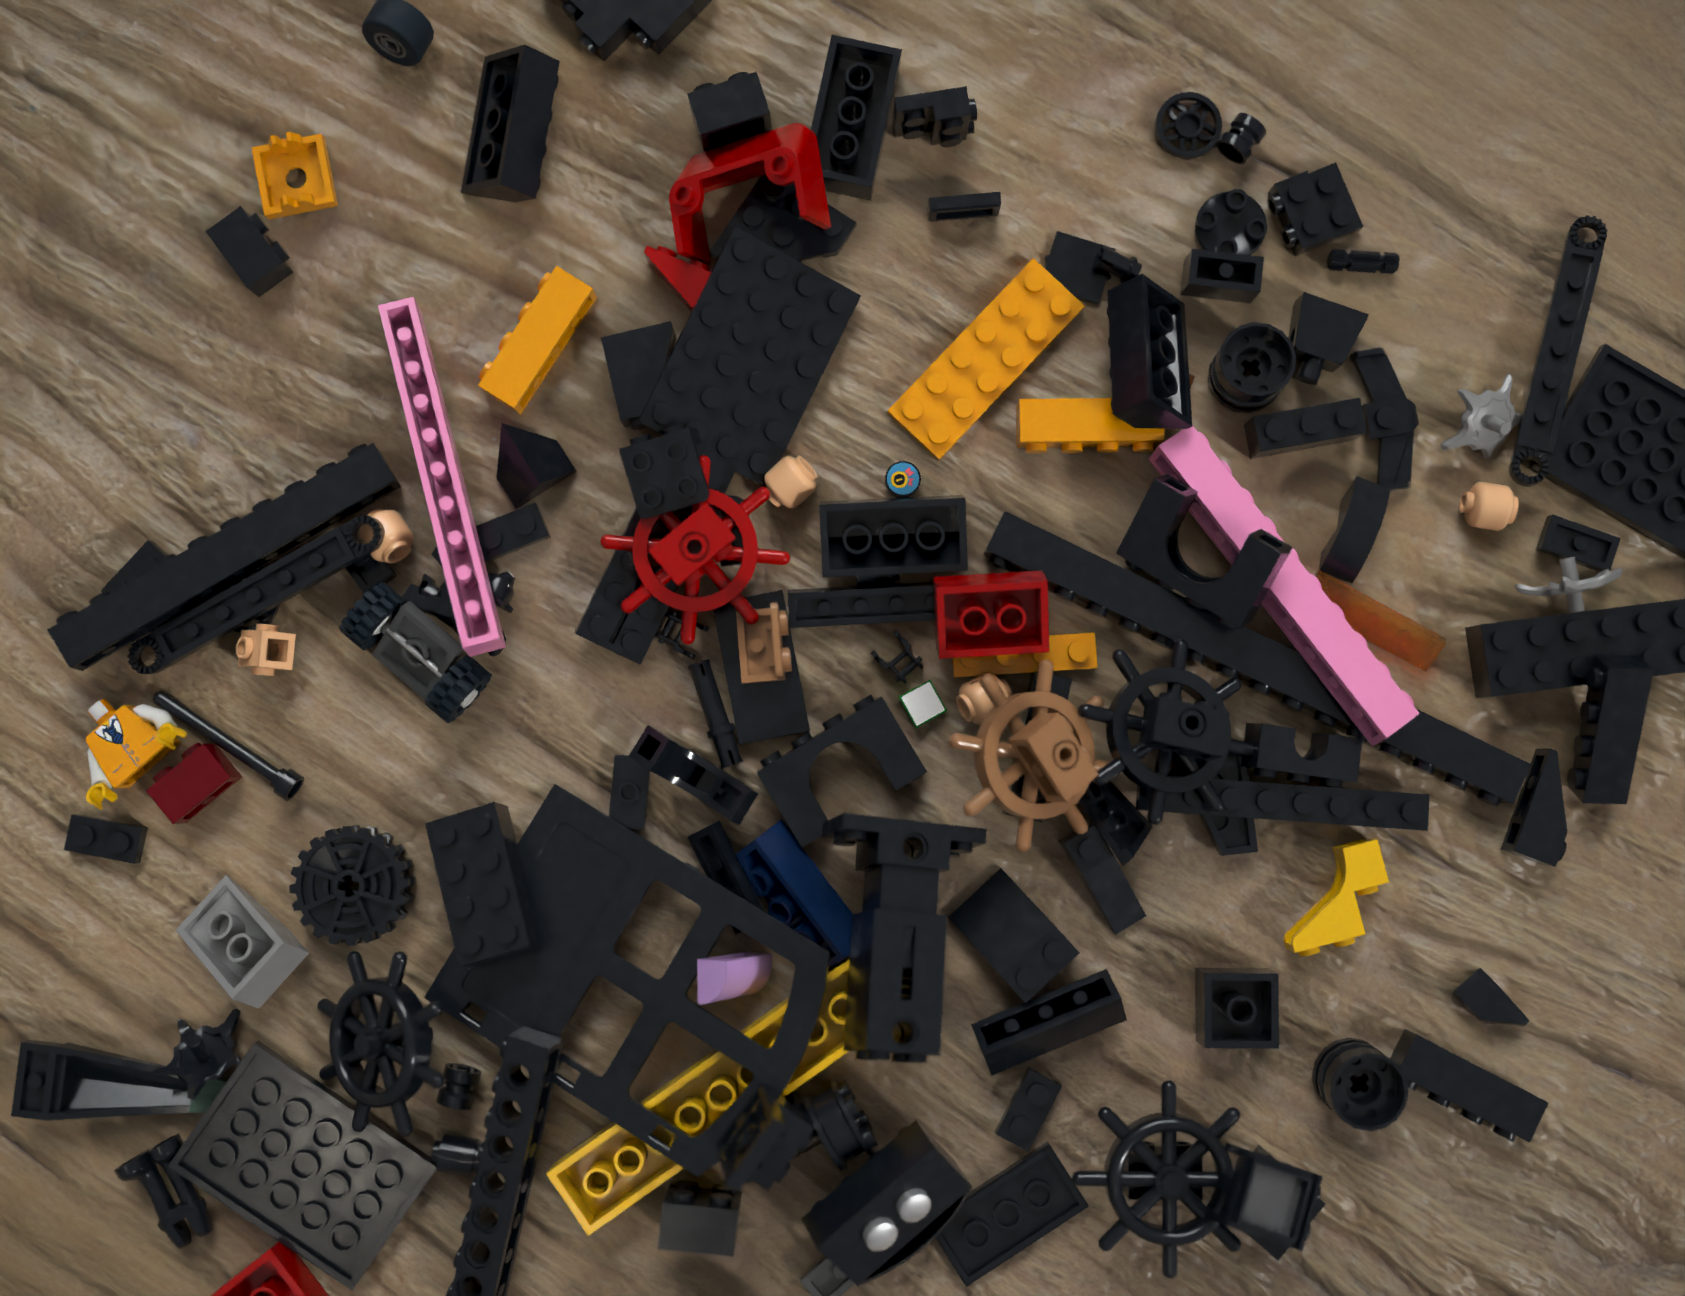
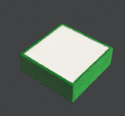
[898,680,947,728]

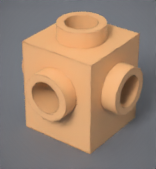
[236,623,296,676]

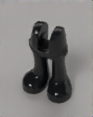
[114,1133,213,1249]

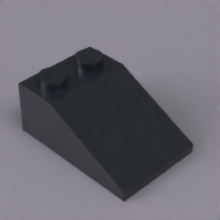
[948,868,1080,1003]

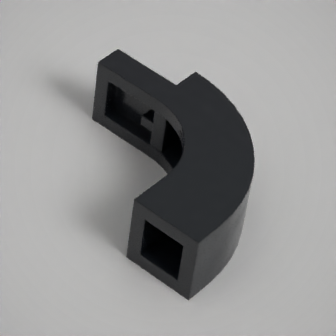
[629,725,758,825]

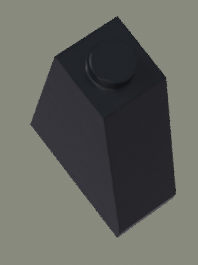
[601,321,676,430]

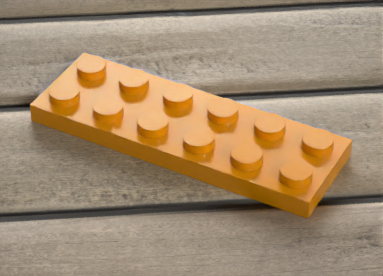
[887,258,1085,462]

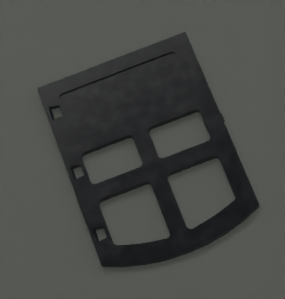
[424,784,831,1177]

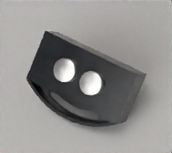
[801,1120,972,1286]

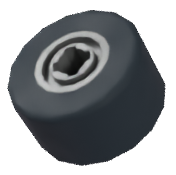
[362,0,434,66]

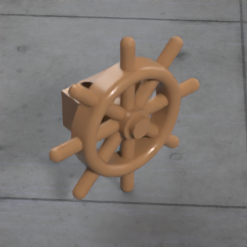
[948,659,1111,852]

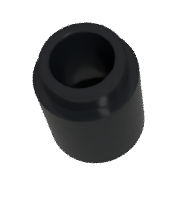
[431,1134,482,1177]

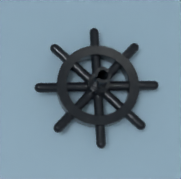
[317,951,445,1136]

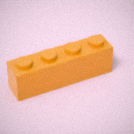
[478,265,597,415]
[1016,398,1164,454]

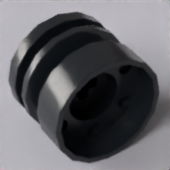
[1208,322,1296,413]
[1312,1037,1409,1131]

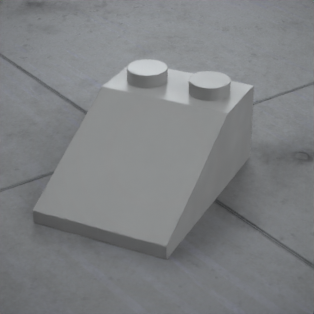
[176,875,309,1009]

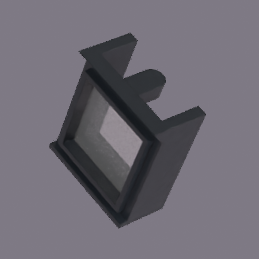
[1205,1143,1323,1251]

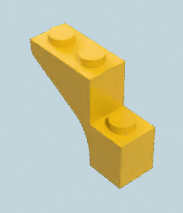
[1283,838,1389,957]

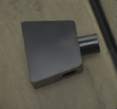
[1288,292,1369,385]

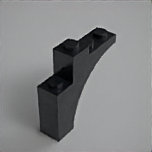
[559,0,712,61]

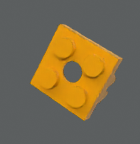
[251,132,338,220]

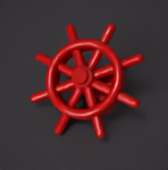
[600,455,790,645]

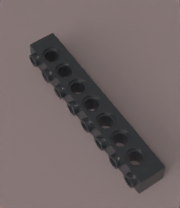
[446,1026,564,1296]

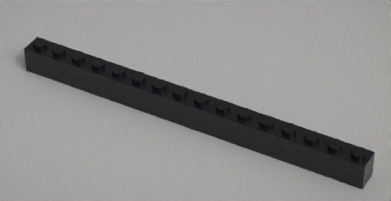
[983,511,1531,807]

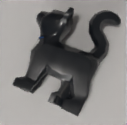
[401,546,515,657]

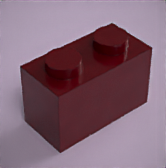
[146,743,242,824]

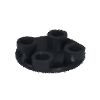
[1195,189,1268,255]

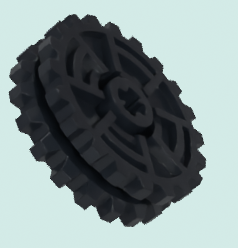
[289,825,416,946]

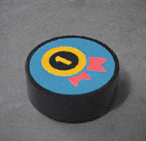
[885,461,921,498]

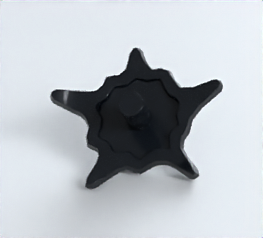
[151,1009,241,1100]

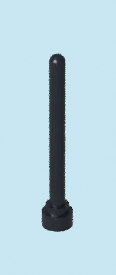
[153,691,304,801]

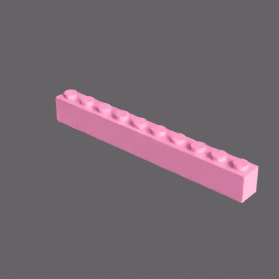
[378,297,506,657]
[1149,425,1420,746]

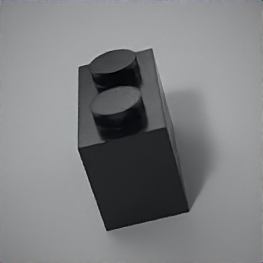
[205,206,293,297]
[1180,249,1264,303]

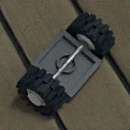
[339,582,492,723]

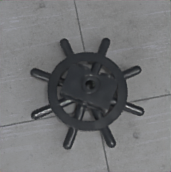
[1078,639,1254,825]
[1072,1080,1267,1279]

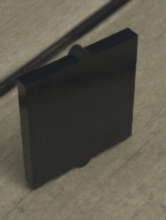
[1044,231,1116,305]

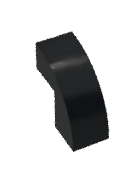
[1319,476,1390,584]

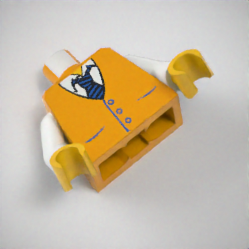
[85,699,187,810]

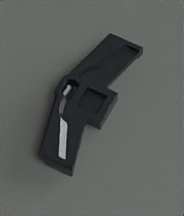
[1350,348,1419,491]

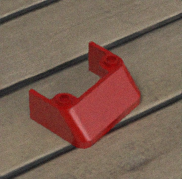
[669,123,831,265]

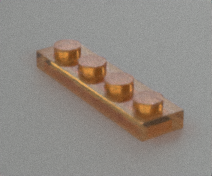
[1314,570,1446,672]

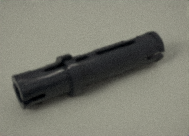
[688,659,744,769]

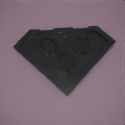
[709,174,857,263]

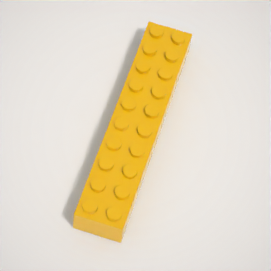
[546,954,850,1236]

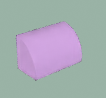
[697,952,772,1005]

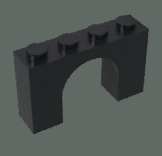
[1116,474,1293,629]
[757,694,927,847]

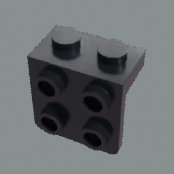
[619,423,710,519]

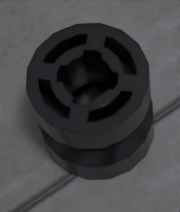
[1216,113,1266,164]
[436,1063,482,1110]

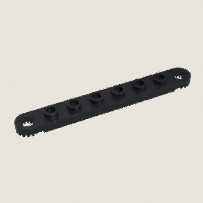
[1509,215,1607,487]
[127,515,385,674]

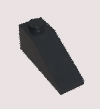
[1501,748,1568,867]
[1058,823,1146,935]

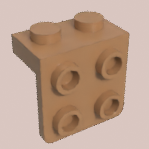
[736,602,792,684]

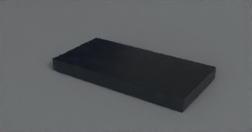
[713,590,810,745]
[935,1141,1089,1287]

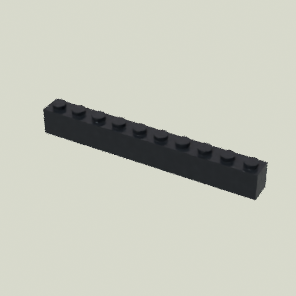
[47,443,402,671]

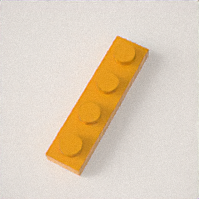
[952,632,1098,678]

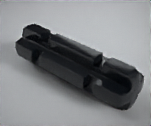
[1327,249,1400,274]

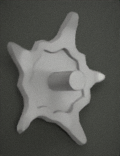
[1440,374,1522,459]
[1515,557,1623,613]

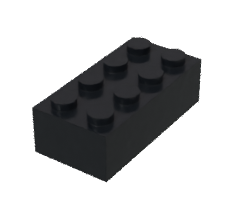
[811,35,902,201]
[425,802,543,967]

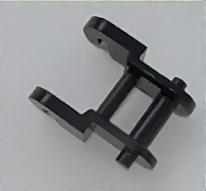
[655,611,709,659]
[870,630,924,684]

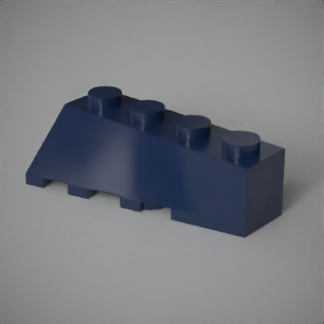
[736,820,853,968]

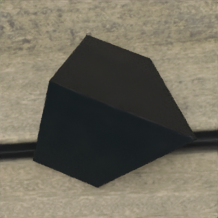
[497,423,577,509]

